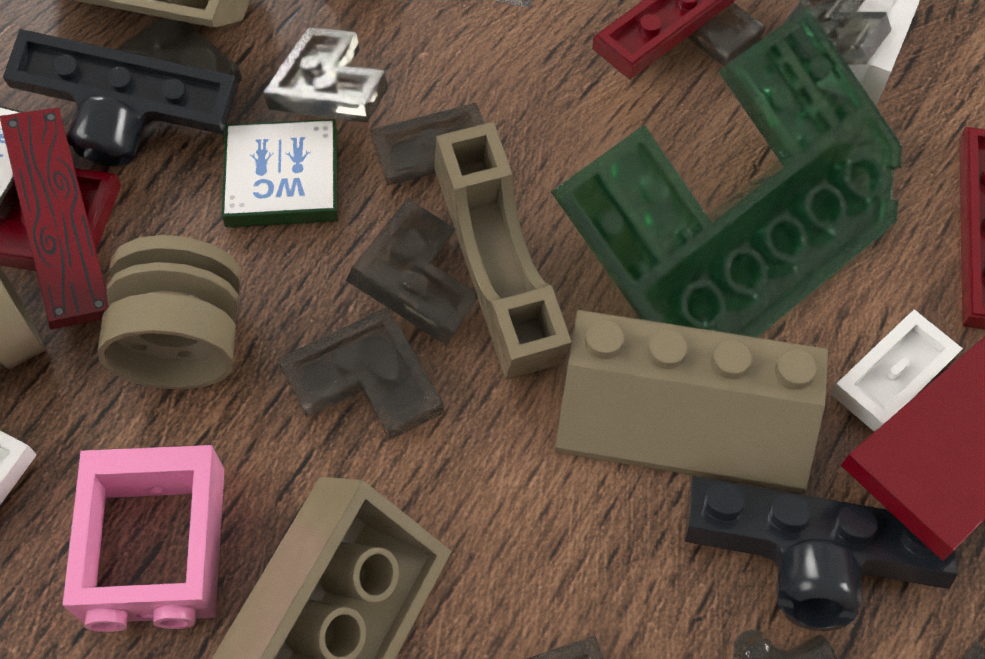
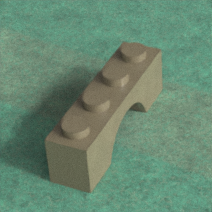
[434,121,572,380]

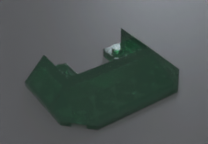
[551,6,903,338]

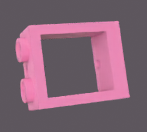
[62,445,224,632]

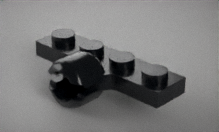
[3,29,238,167]
[684,476,958,631]

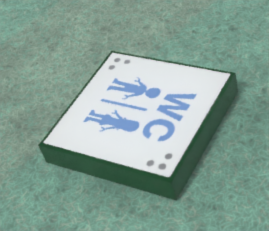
[221,119,338,227]

